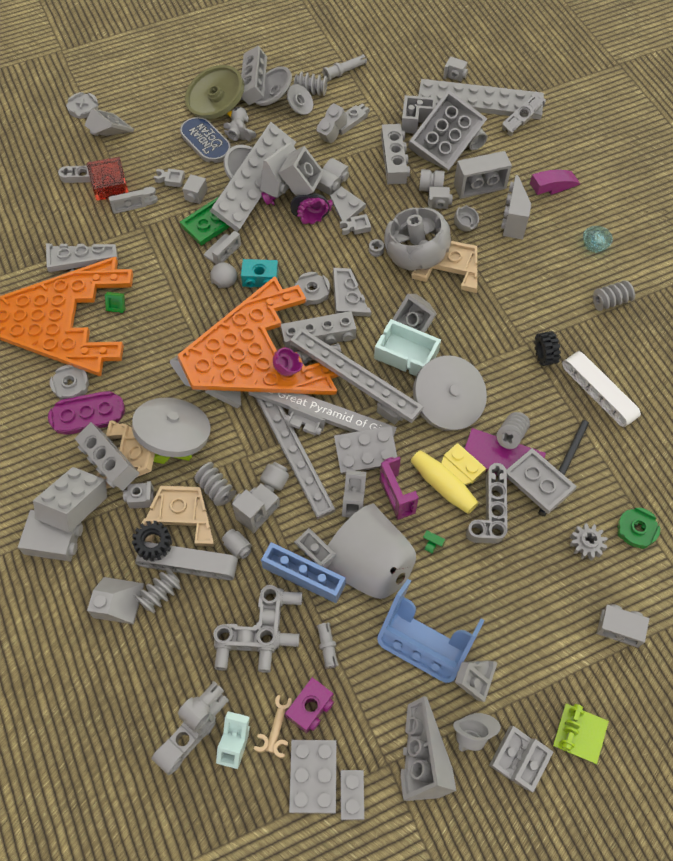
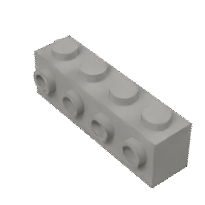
[281,311,356,351]

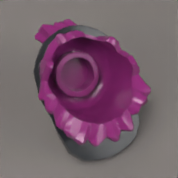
[290,193,333,224]

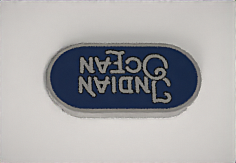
[180,117,230,163]

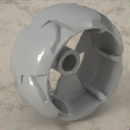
[384,207,451,270]

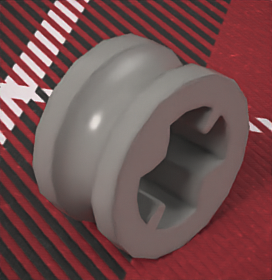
[369,239,384,257]

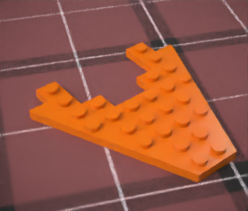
[0,257,133,376]
[178,277,339,395]

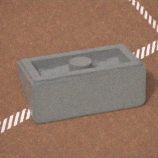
[294,528,336,569]

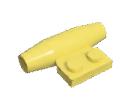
[411,443,486,514]

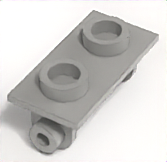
[284,406,326,436]

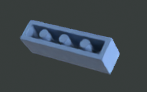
[261,542,346,603]

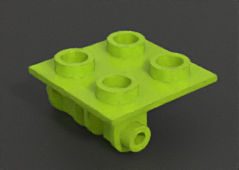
[553,704,609,764]

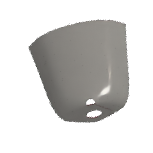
[327,503,416,599]

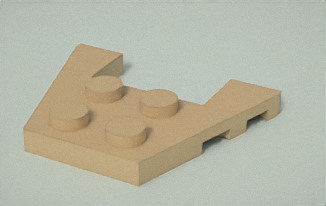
[411,241,477,293]
[96,421,155,489]
[140,486,214,547]

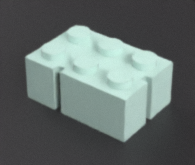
[374,319,441,376]

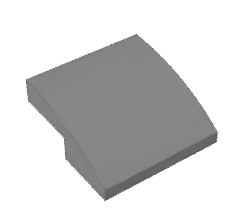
[489,726,553,793]

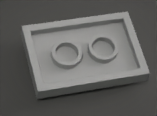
[334,426,397,475]
[506,448,577,514]
[289,740,336,814]

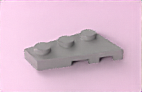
[332,268,372,317]

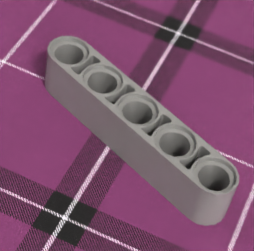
[135,542,238,580]

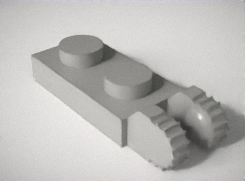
[109,186,158,214]

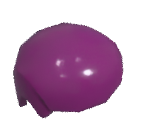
[273,347,303,376]

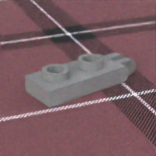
[339,104,370,135]

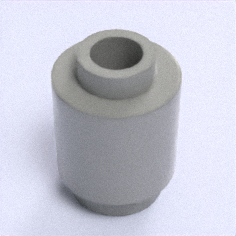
[222,529,252,559]

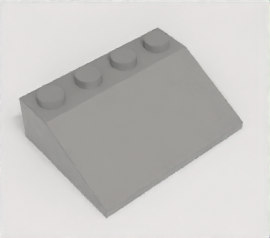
[408,90,487,171]

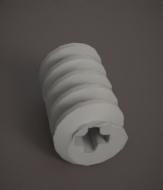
[294,71,327,96]
[593,280,635,311]
[497,412,530,449]
[195,462,236,506]
[134,567,181,613]

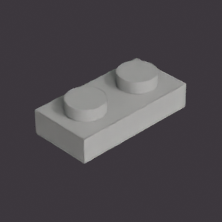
[341,770,364,820]

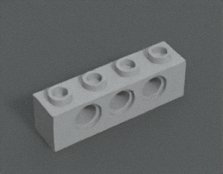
[241,45,267,105]
[381,124,410,185]
[74,422,140,490]

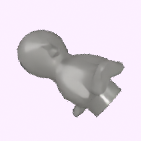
[223,107,256,142]

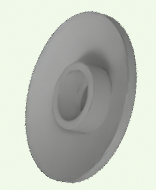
[287,84,313,115]

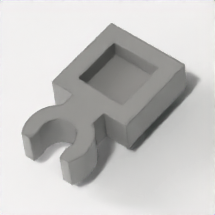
[154,169,185,187]
[340,214,371,235]

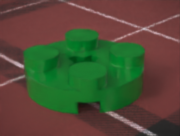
[617,508,661,549]

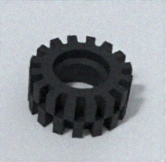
[534,331,561,366]
[132,521,172,562]

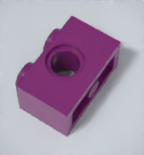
[285,677,334,734]

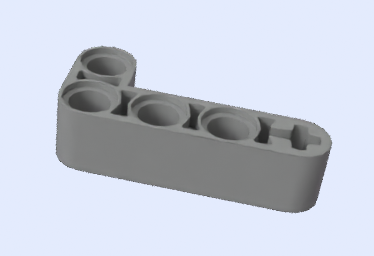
[466,463,507,544]

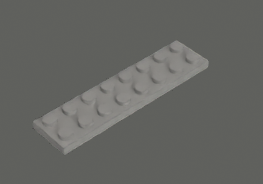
[418,79,544,120]
[210,122,296,232]

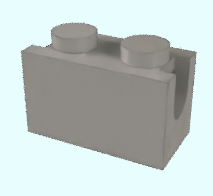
[597,604,649,648]

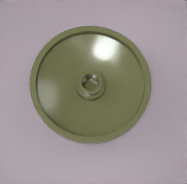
[185,65,244,120]

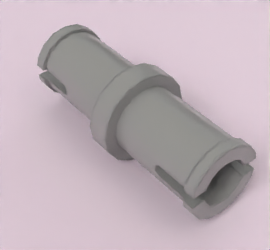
[317,623,339,669]

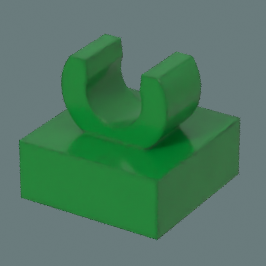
[105,292,125,313]
[423,530,446,554]

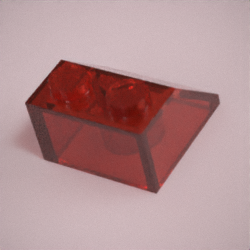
[87,157,129,201]

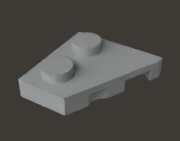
[330,186,366,222]
[455,660,497,702]

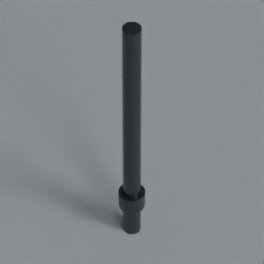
[538,420,589,516]

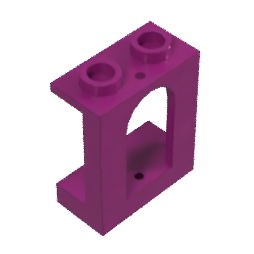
[379,456,419,520]

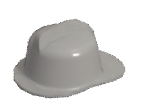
[453,713,501,751]

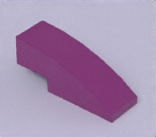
[530,169,580,195]

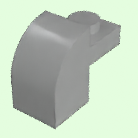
[342,470,366,517]

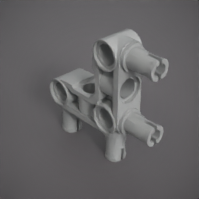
[213,585,302,673]
[152,681,229,775]

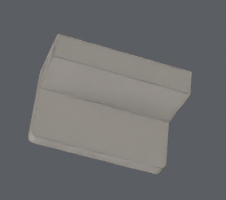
[204,231,241,264]

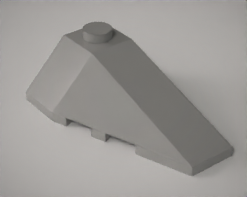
[401,696,456,801]

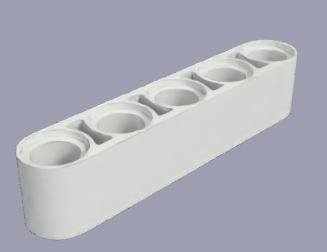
[562,351,641,427]

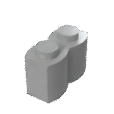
[317,103,347,144]
[316,158,349,195]

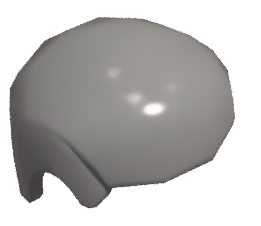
[454,205,479,231]
[210,262,237,288]

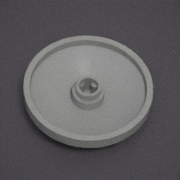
[413,356,487,431]
[132,398,211,457]

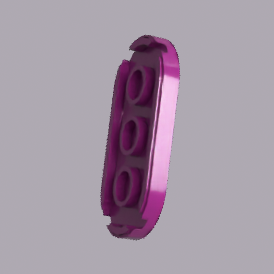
[48,391,125,435]

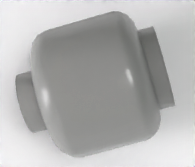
[260,462,289,492]

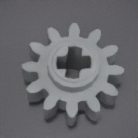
[570,523,608,560]

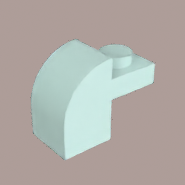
[216,711,250,769]

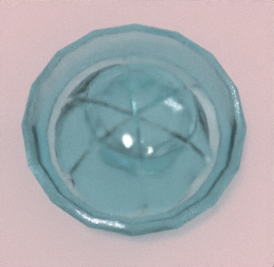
[583,226,613,253]

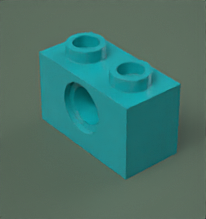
[241,259,279,288]

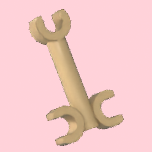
[254,695,292,759]

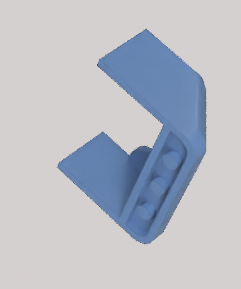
[377,579,485,683]

